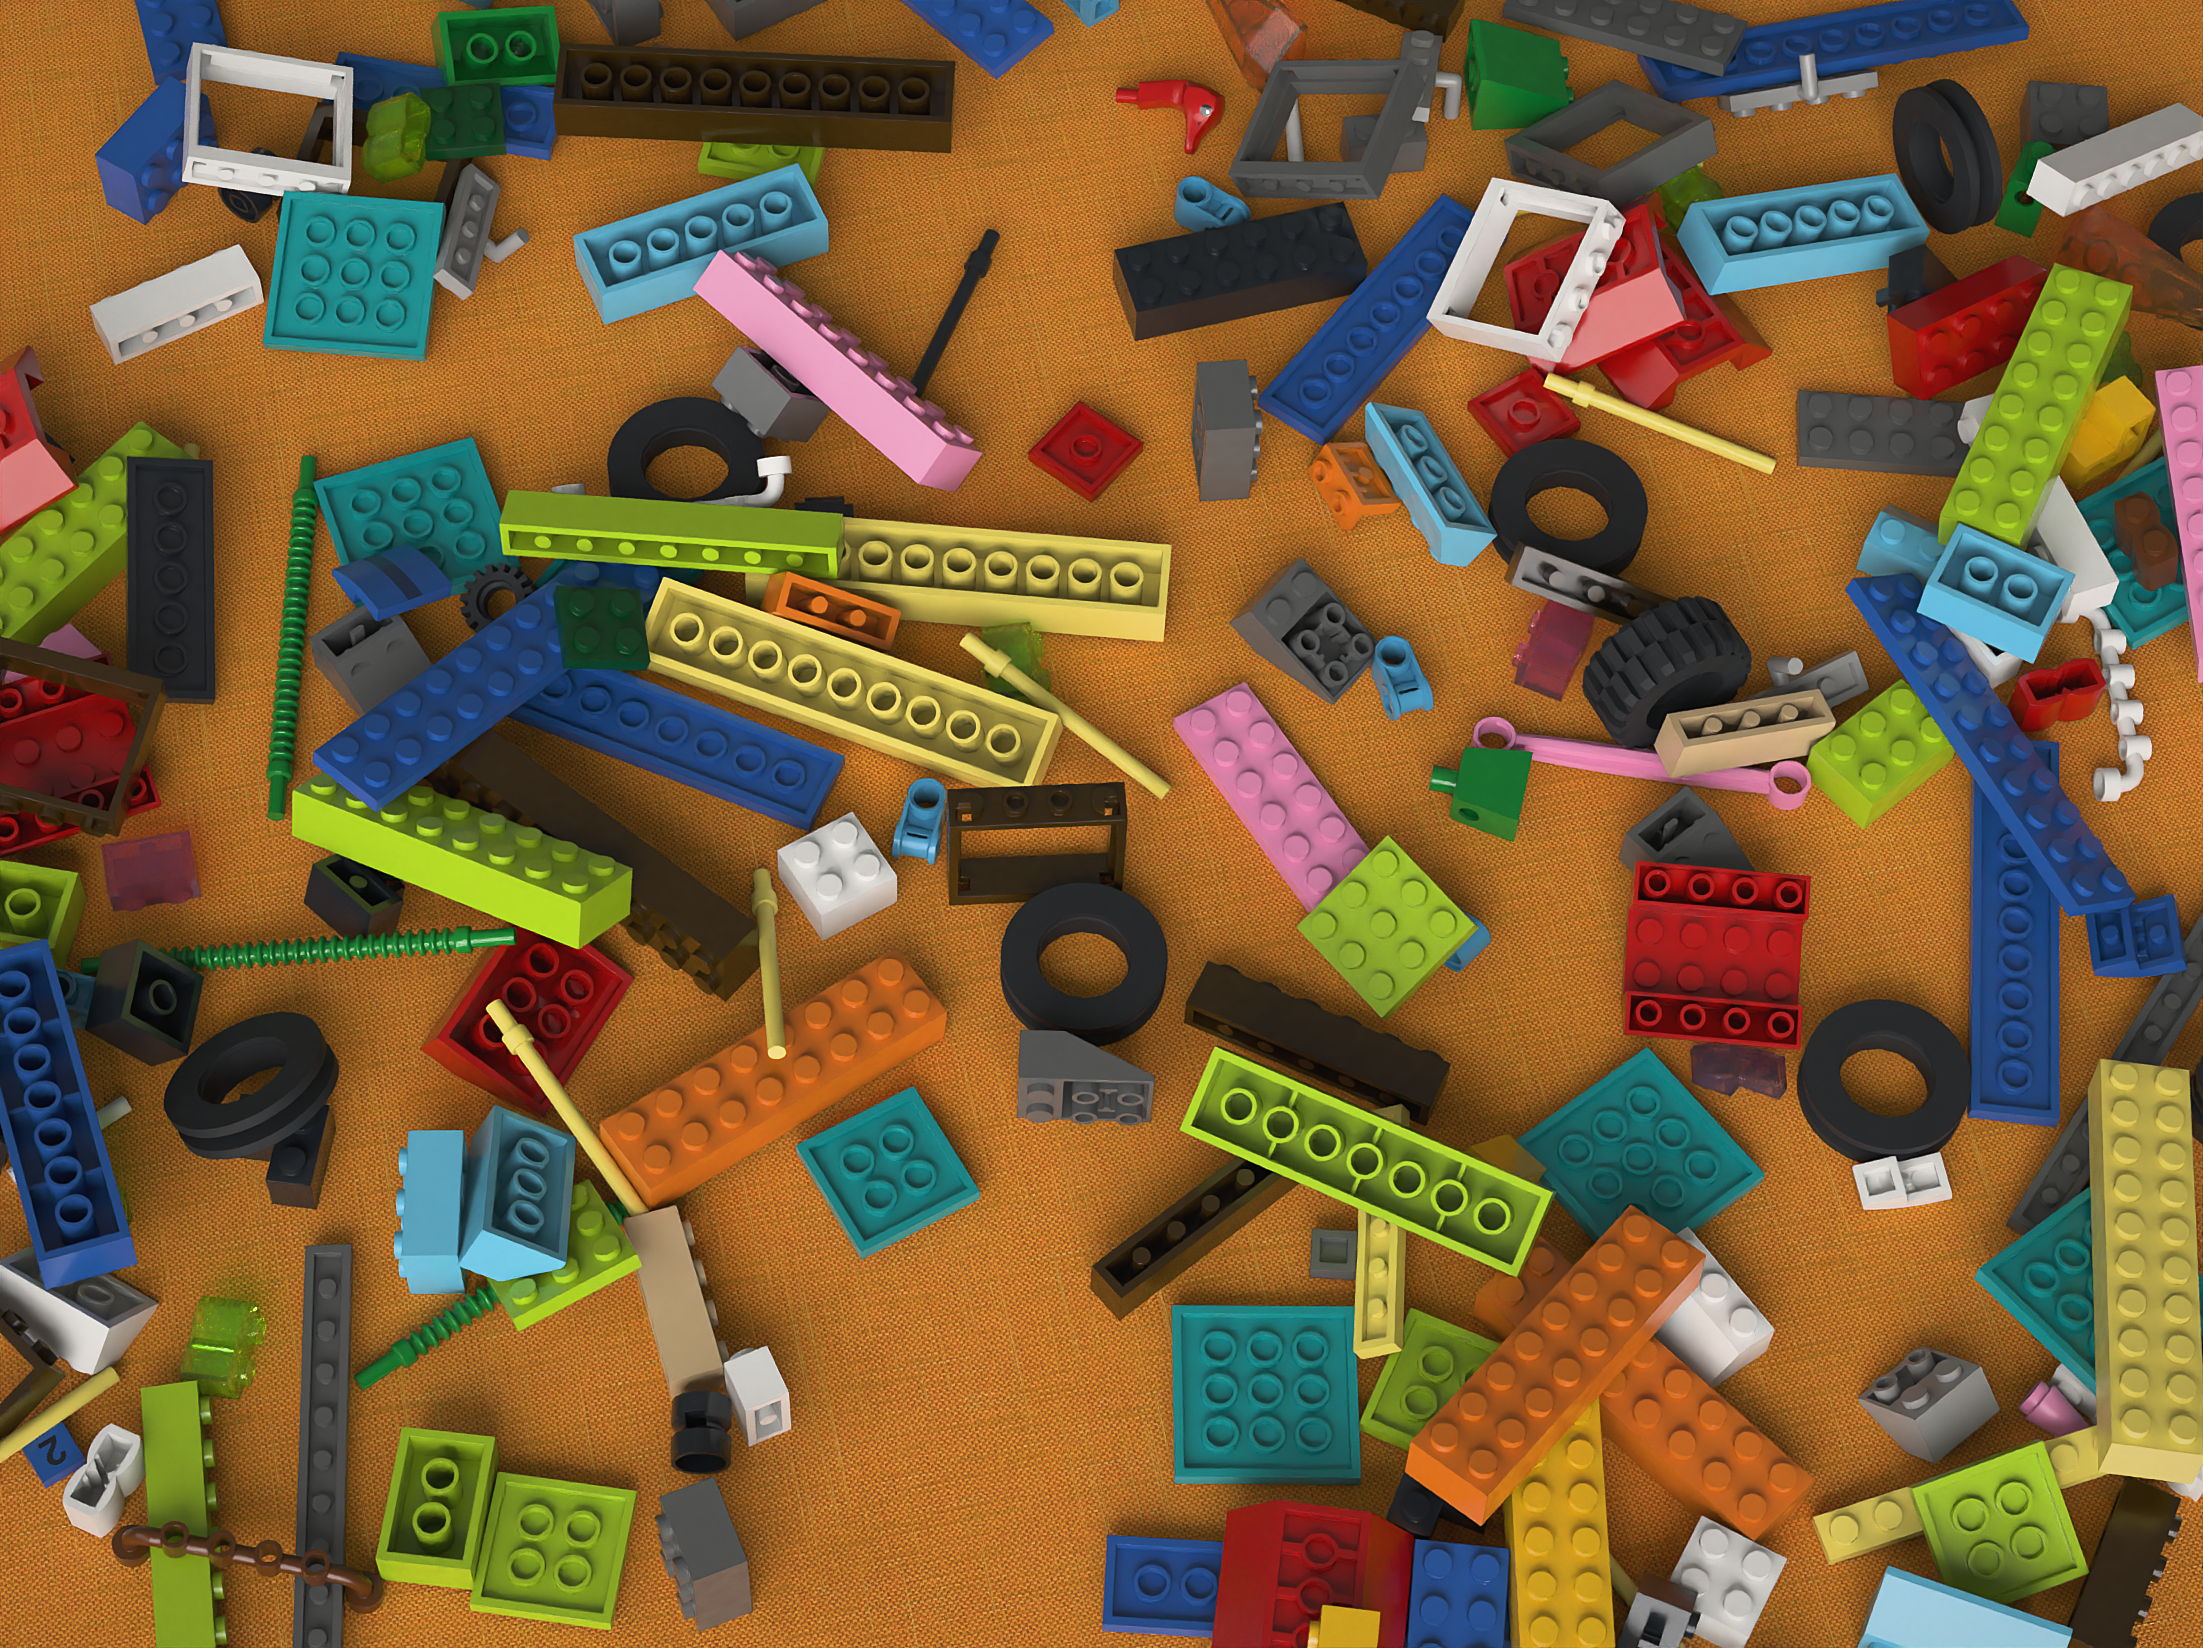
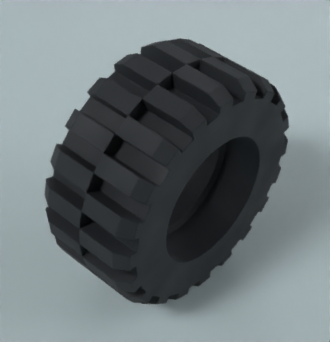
[1582,596,1752,749]

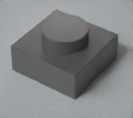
[1310,1229,1357,1280]

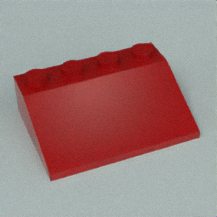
[420,921,635,1119]

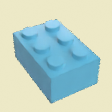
[1917,523,2076,664]
[394,1130,469,1294]

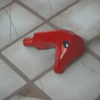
[1116,80,1225,155]

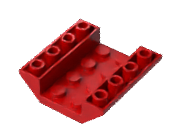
[1503,190,1688,380]
[1596,231,1773,413]
[0,345,79,536]
[0,652,163,859]
[1621,861,1811,1051]
[1211,1500,1415,1648]

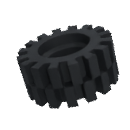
[460,563,539,633]

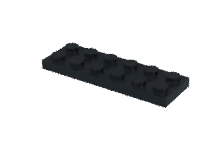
[126,456,215,705]

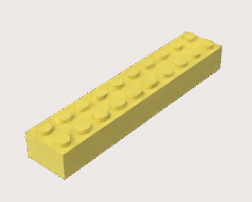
[745,517,1172,642]
[645,577,1063,788]
[2088,1058,2203,1484]

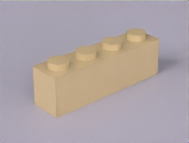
[1654,689,1836,779]
[623,1205,730,1400]

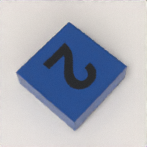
[22,1422,87,1488]

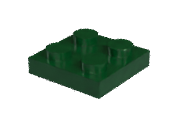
[420,83,506,161]
[553,586,651,671]

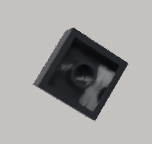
[85,939,204,1067]

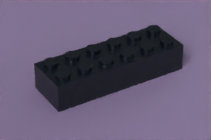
[1112,201,1368,341]

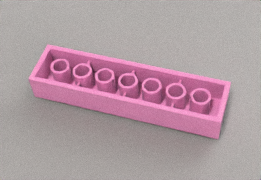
[693,250,983,492]
[2155,365,2203,683]

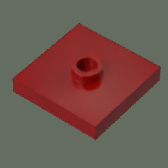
[1467,366,1581,459]
[1028,400,1144,503]

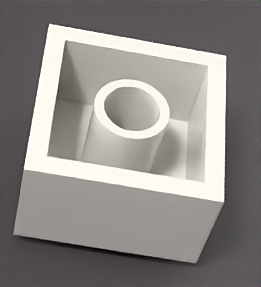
[777,812,897,941]
[1669,1516,1787,1648]

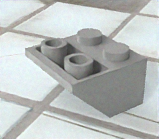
[1858,1345,2000,1464]

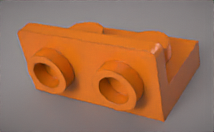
[1308,441,1400,531]

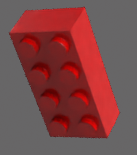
[1886,254,2048,401]

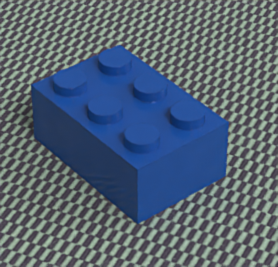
[95,75,219,225]

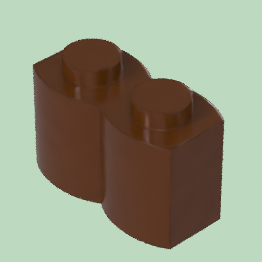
[2113,491,2178,592]

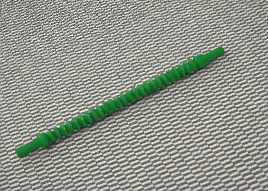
[266,455,318,821]
[81,926,518,975]
[353,1195,631,1391]

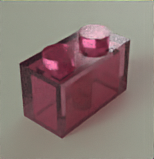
[1512,599,1596,702]
[101,831,201,911]

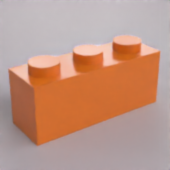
[760,571,902,653]

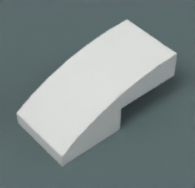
[1852,1152,1952,1210]

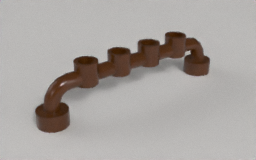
[112,1521,384,1614]

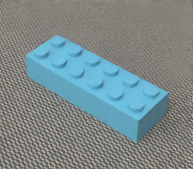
[573,163,829,325]
[1676,173,1930,295]

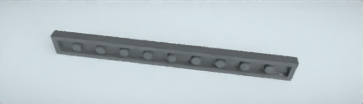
[2006,913,2203,1235]
[293,1244,353,1648]

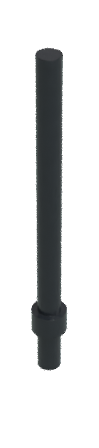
[910,229,1000,399]

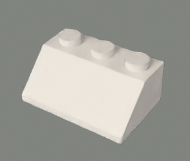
[1653,1227,1775,1389]
[0,1245,158,1375]

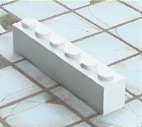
[2026,103,2203,217]
[1958,393,2119,618]

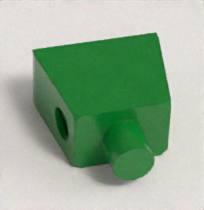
[1994,141,2058,238]
[1429,747,1533,842]

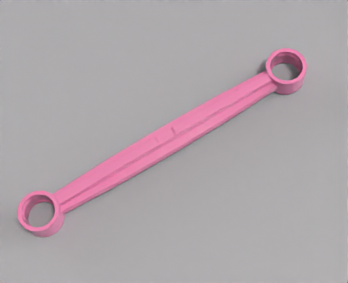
[1471,717,1811,810]

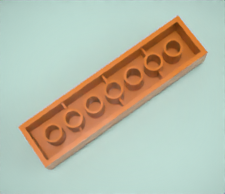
[599,948,947,1212]
[1405,1205,1706,1526]
[1472,1234,1815,1545]

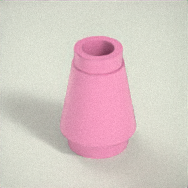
[2018,1380,2089,1437]

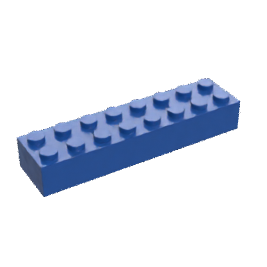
[0,938,138,1290]

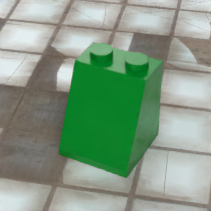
[1463,19,1574,130]

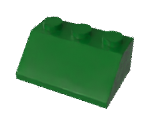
[431,5,560,88]

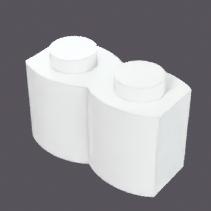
[63,1423,146,1538]

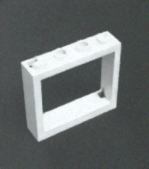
[182,42,353,196]
[1426,177,1626,363]

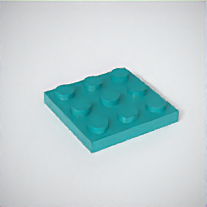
[796,1086,980,1260]

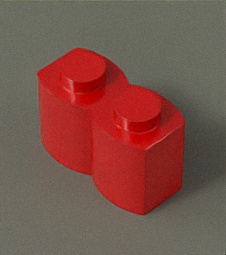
[2007,658,2107,732]

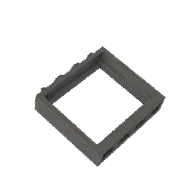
[1228,58,1426,199]
[1504,80,1718,209]

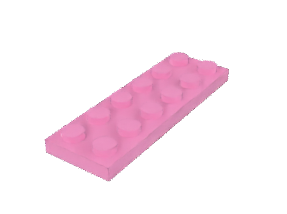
[1173,682,1371,913]

